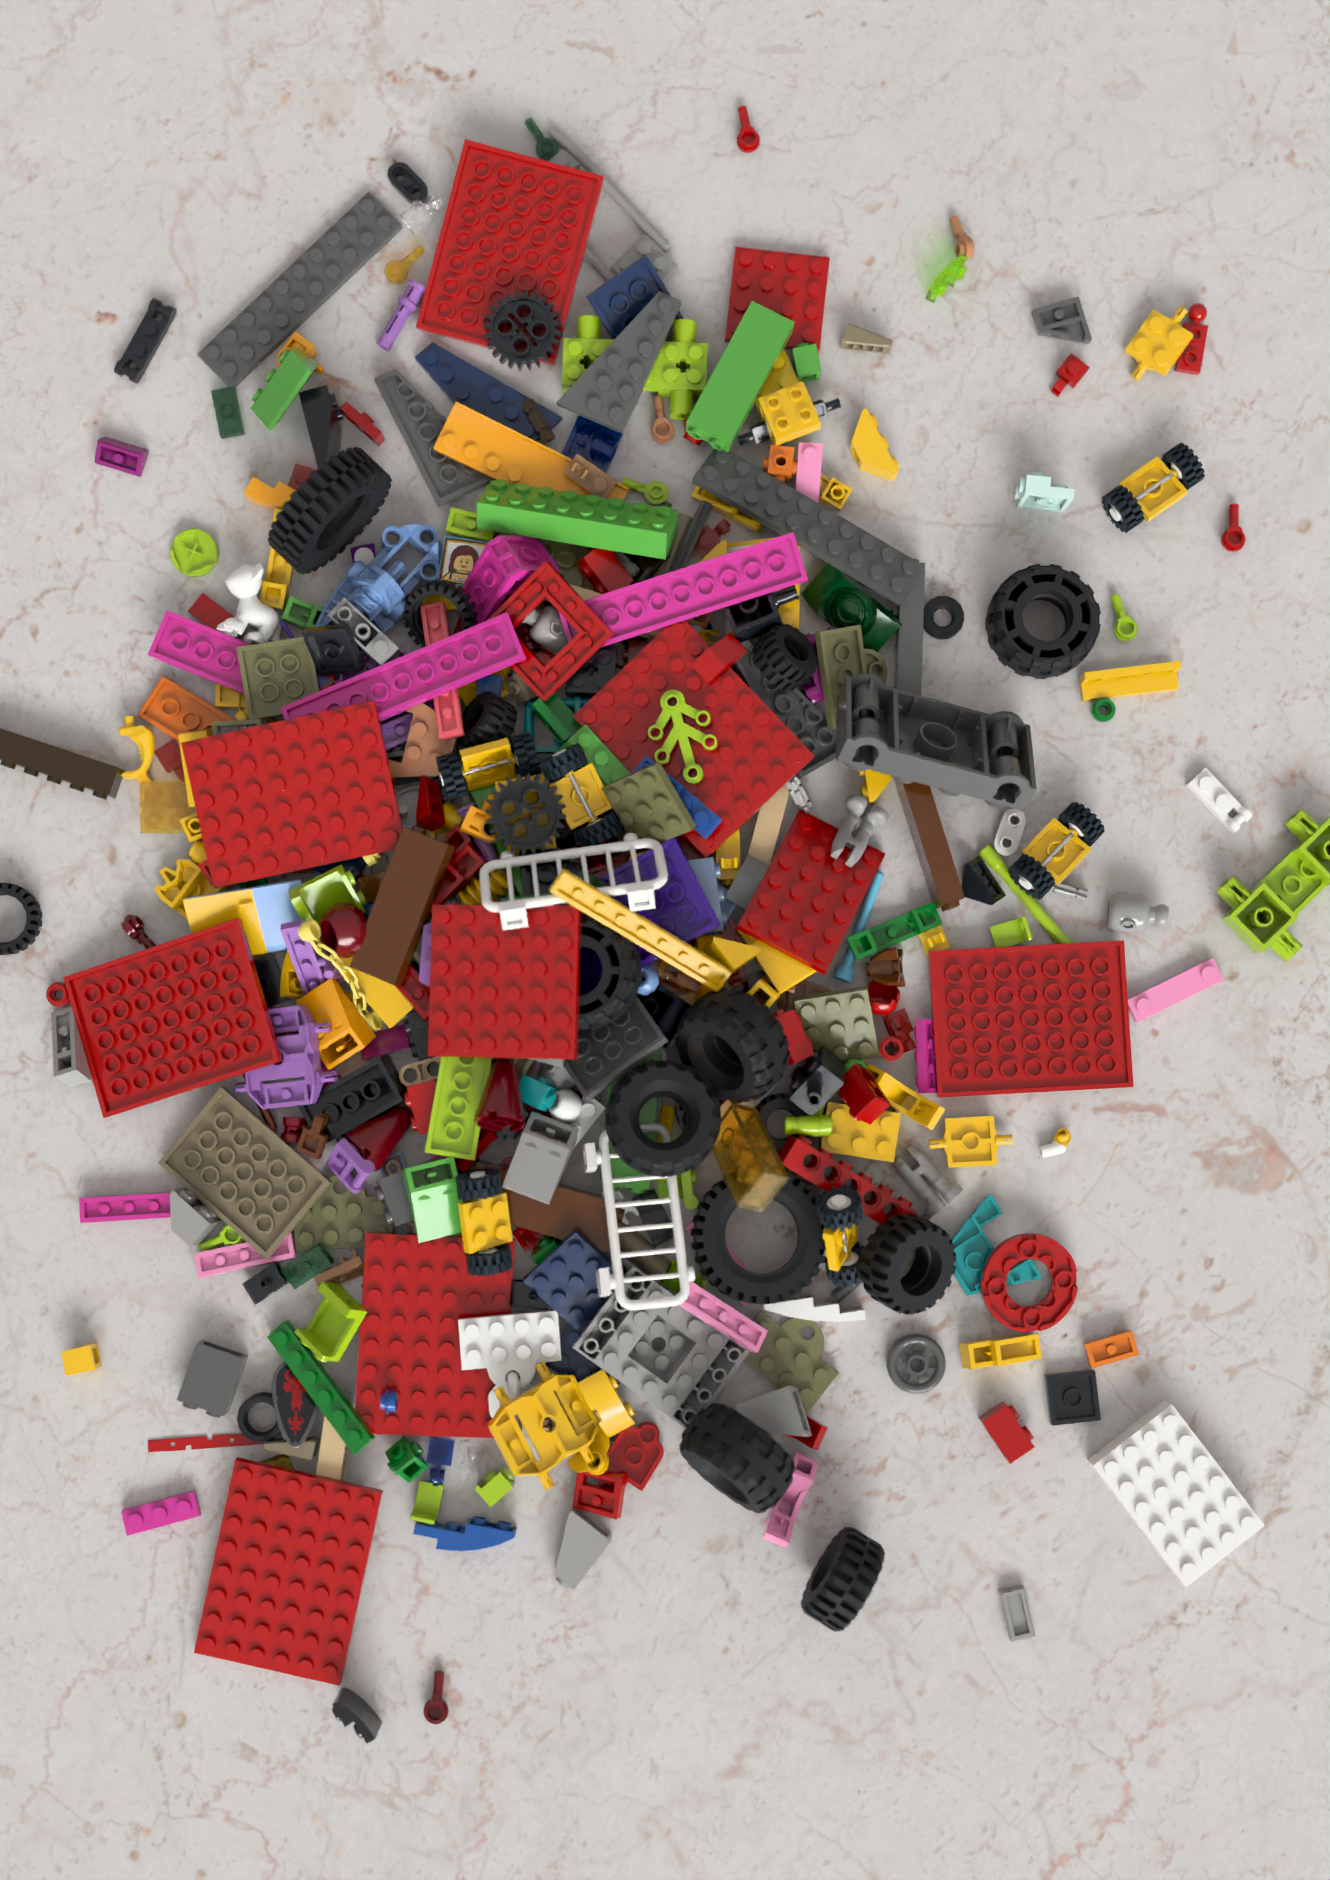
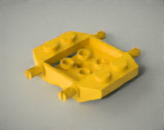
[488,1361,599,1491]

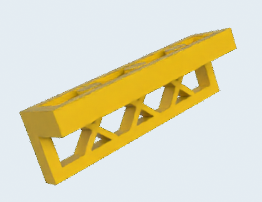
[1078,661,1182,702]

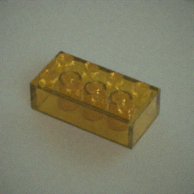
[712,1102,789,1213]

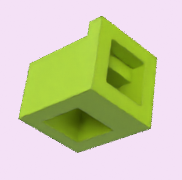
[474,1466,515,1507]

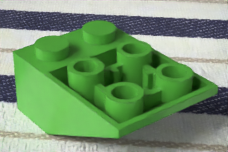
[401,1157,463,1243]

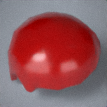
[867,981,900,1015]

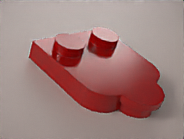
[607,1421,664,1491]

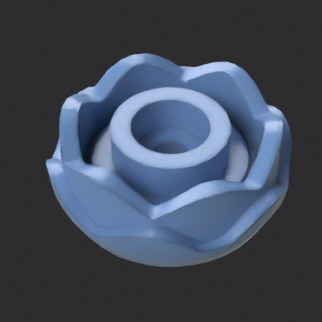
[637,965,659,995]

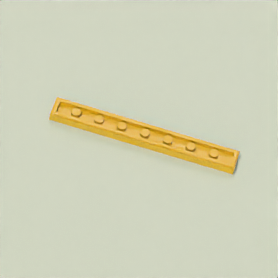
[549,868,732,993]

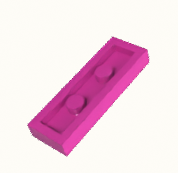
[914,1019,937,1093]
[121,1490,201,1536]

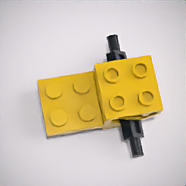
[737,350,841,446]

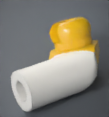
[1039,1128,1071,1158]

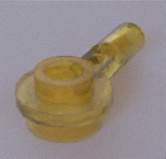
[384,244,426,284]

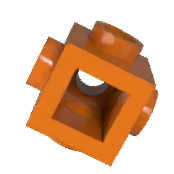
[763,445,798,483]

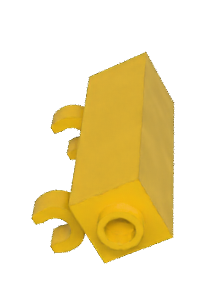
[715,829,741,886]

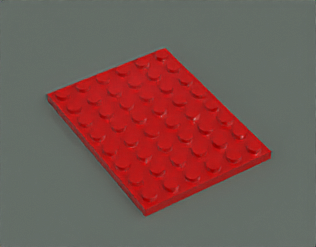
[416,139,604,366]
[573,621,815,858]
[181,701,403,888]
[63,918,283,1118]
[928,940,1134,1098]
[355,1232,515,1438]
[194,1457,383,1686]

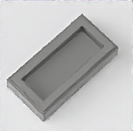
[999,1585,1035,1642]

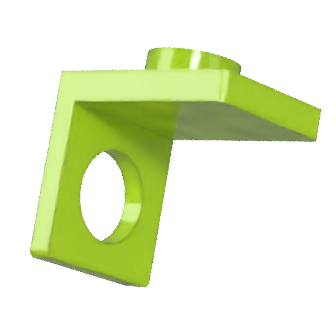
[989,916,1032,947]
[410,1480,444,1524]

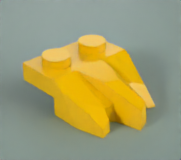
[154,859,227,920]

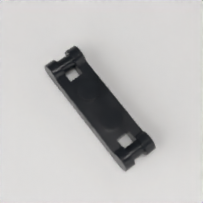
[114,298,177,384]

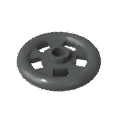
[887,1334,946,1394]

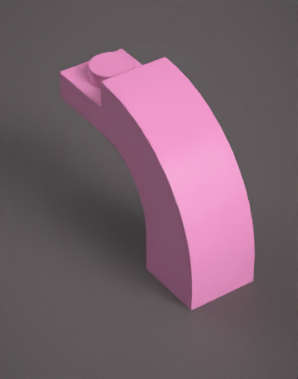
[763,1452,818,1548]

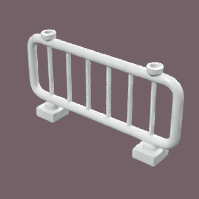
[479,833,668,930]
[582,1123,695,1310]

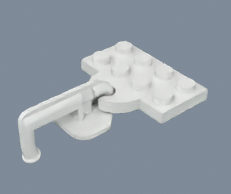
[458,1310,561,1433]

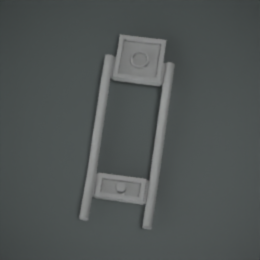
[549,127,679,284]

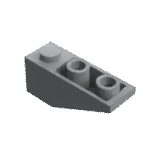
[328,597,401,666]

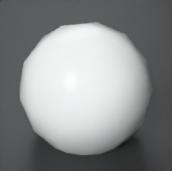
[549,1089,583,1124]

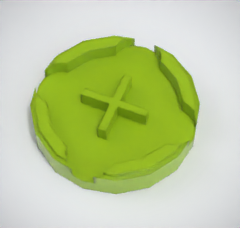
[169,528,219,577]

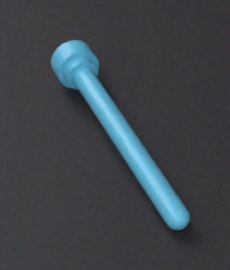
[832,871,883,983]

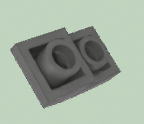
[725,854,769,909]

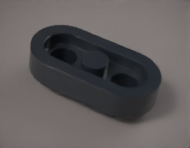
[387,162,429,206]

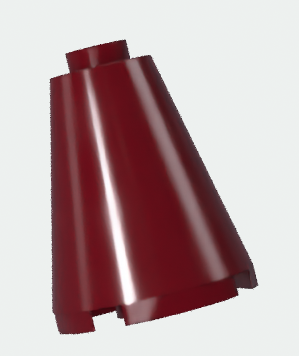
[474,1059,525,1132]
[344,1105,413,1172]

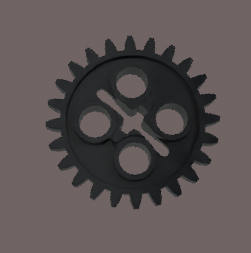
[484,290,562,371]
[485,773,566,855]

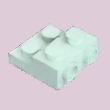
[1014,472,1075,512]

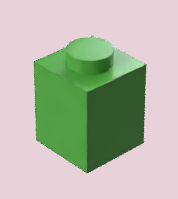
[791,343,822,383]

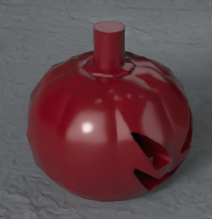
[319,903,369,958]

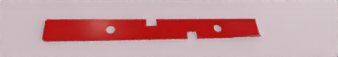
[148,1433,264,1452]

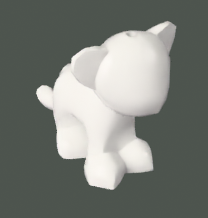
[216,563,281,645]

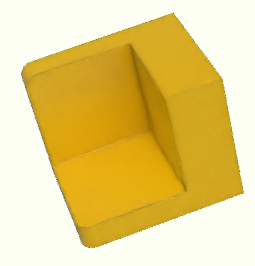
[61,1342,102,1376]

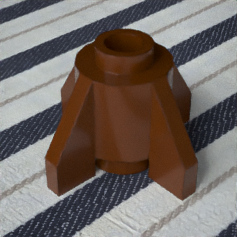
[865,947,906,987]

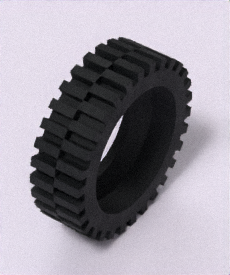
[268,447,392,575]
[691,1168,826,1304]

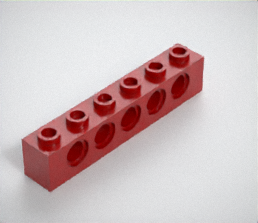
[776,1135,918,1224]

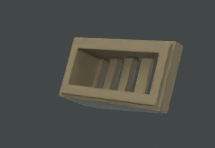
[840,324,893,354]
[263,1437,320,1460]

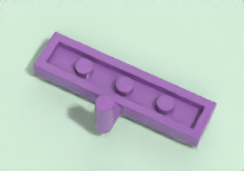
[280,920,336,995]

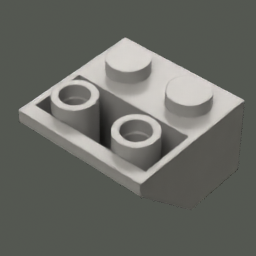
[170,1188,221,1246]

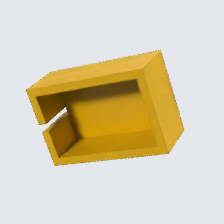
[818,1102,901,1162]

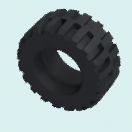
[860,1213,956,1315]
[801,1527,885,1631]

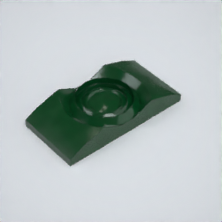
[801,563,902,652]

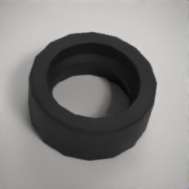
[237,1392,281,1442]

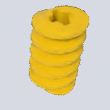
[458,869,514,905]

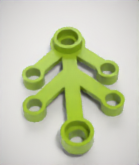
[648,690,718,784]

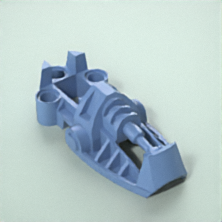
[315,524,441,652]

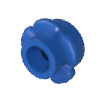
[380,1389,397,1414]

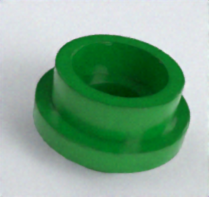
[1091,698,1116,722]

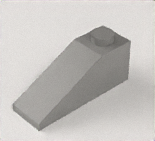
[51,1006,92,1088]

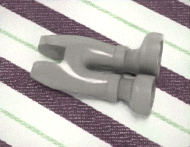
[831,794,889,867]
[893,1144,963,1219]

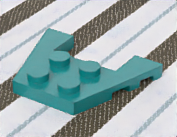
[951,1194,1042,1296]

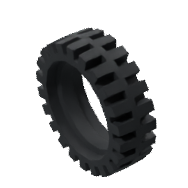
[403,580,478,648]
[0,882,42,955]

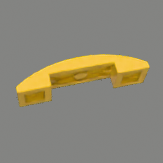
[260,509,294,609]

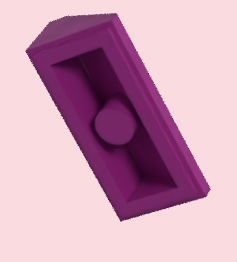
[95,437,149,477]
[360,1024,411,1060]

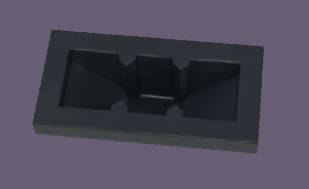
[962,855,1006,905]

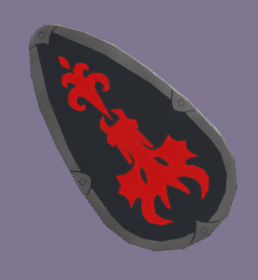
[272,1362,318,1448]

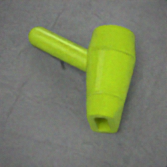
[784,1101,833,1137]

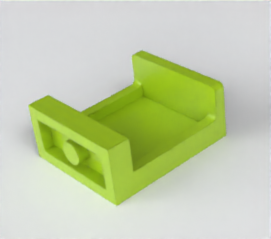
[288,864,367,925]
[294,1281,368,1362]

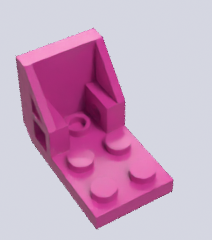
[462,535,560,624]

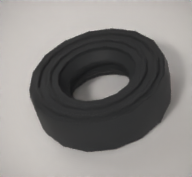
[923,596,964,640]

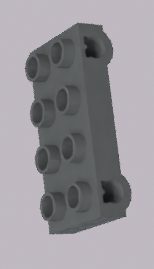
[837,673,1037,811]

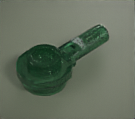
[525,118,559,161]

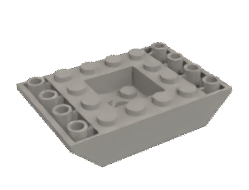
[572,1265,750,1428]

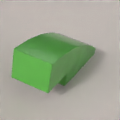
[281,596,336,629]

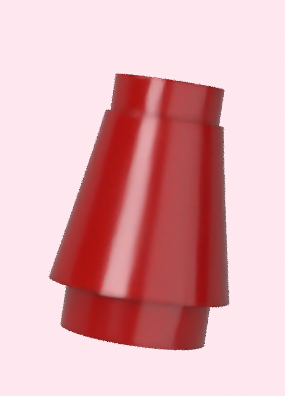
[879,1036,903,1061]

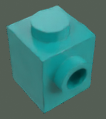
[520,1074,557,1112]

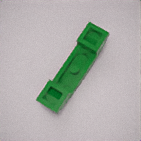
[846,902,943,961]

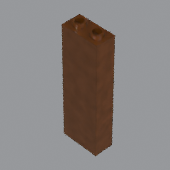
[893,778,965,912]
[350,825,455,985]
[466,1159,625,1253]

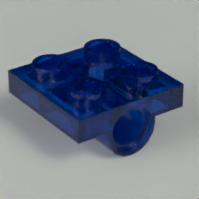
[562,415,623,473]

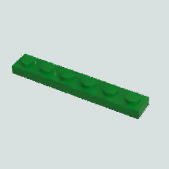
[267,1320,375,1455]

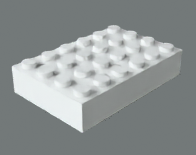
[1087,1400,1265,1587]

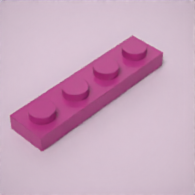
[79,1192,171,1223]

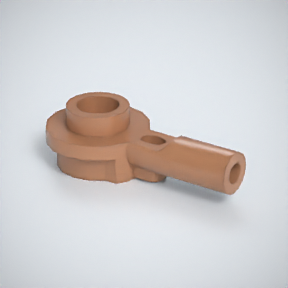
[950,216,975,262]
[651,396,675,444]

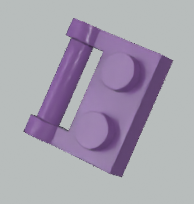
[325,1138,375,1193]

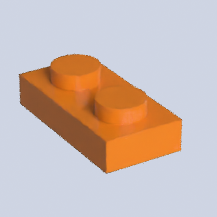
[1083,1330,1139,1368]

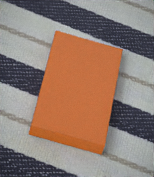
[137,675,235,742]

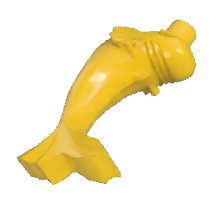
[118,716,155,784]

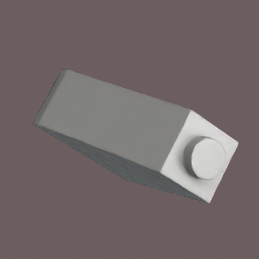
[735,1386,812,1437]
[554,1506,611,1590]

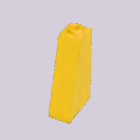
[336,957,413,1028]

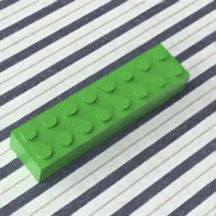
[477,479,679,560]

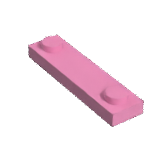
[795,442,823,503]
[1128,958,1224,1022]
[194,1233,297,1278]
[678,1281,768,1353]

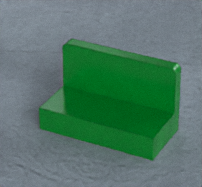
[531,692,582,745]

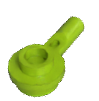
[621,477,668,505]
[1110,594,1138,642]
[198,1224,244,1252]

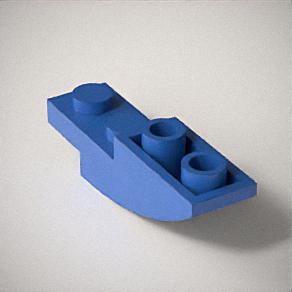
[631,755,723,839]
[413,1516,517,1551]

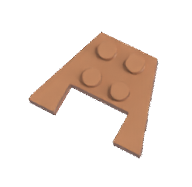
[388,702,458,778]

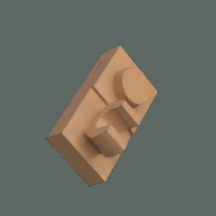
[564,453,617,498]
[314,1249,364,1287]

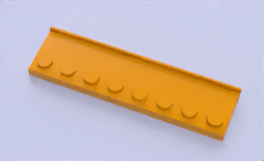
[433,401,629,501]

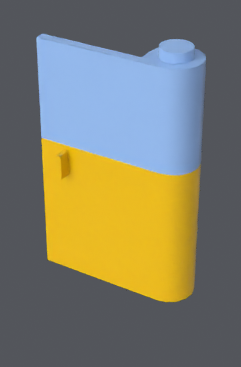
[183,879,320,956]

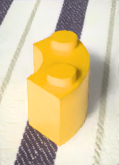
[577,1369,635,1438]

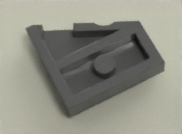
[1031,296,1092,344]

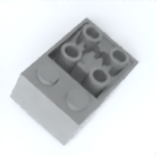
[502,1111,579,1205]

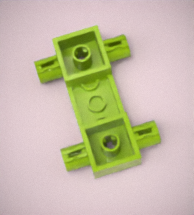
[562,315,708,421]
[1215,808,1330,962]

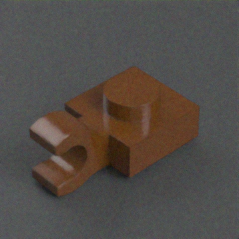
[296,1112,330,1160]

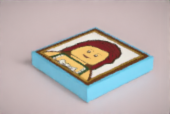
[437,536,488,587]

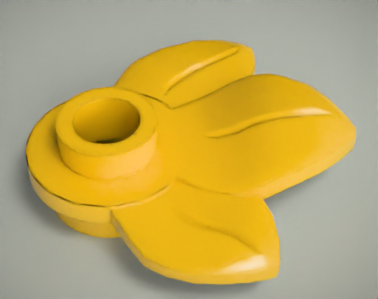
[567,1427,610,1475]

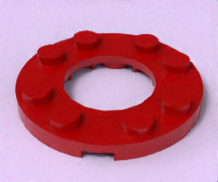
[980,1233,1078,1333]

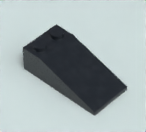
[298,385,344,470]
[298,1055,407,1144]

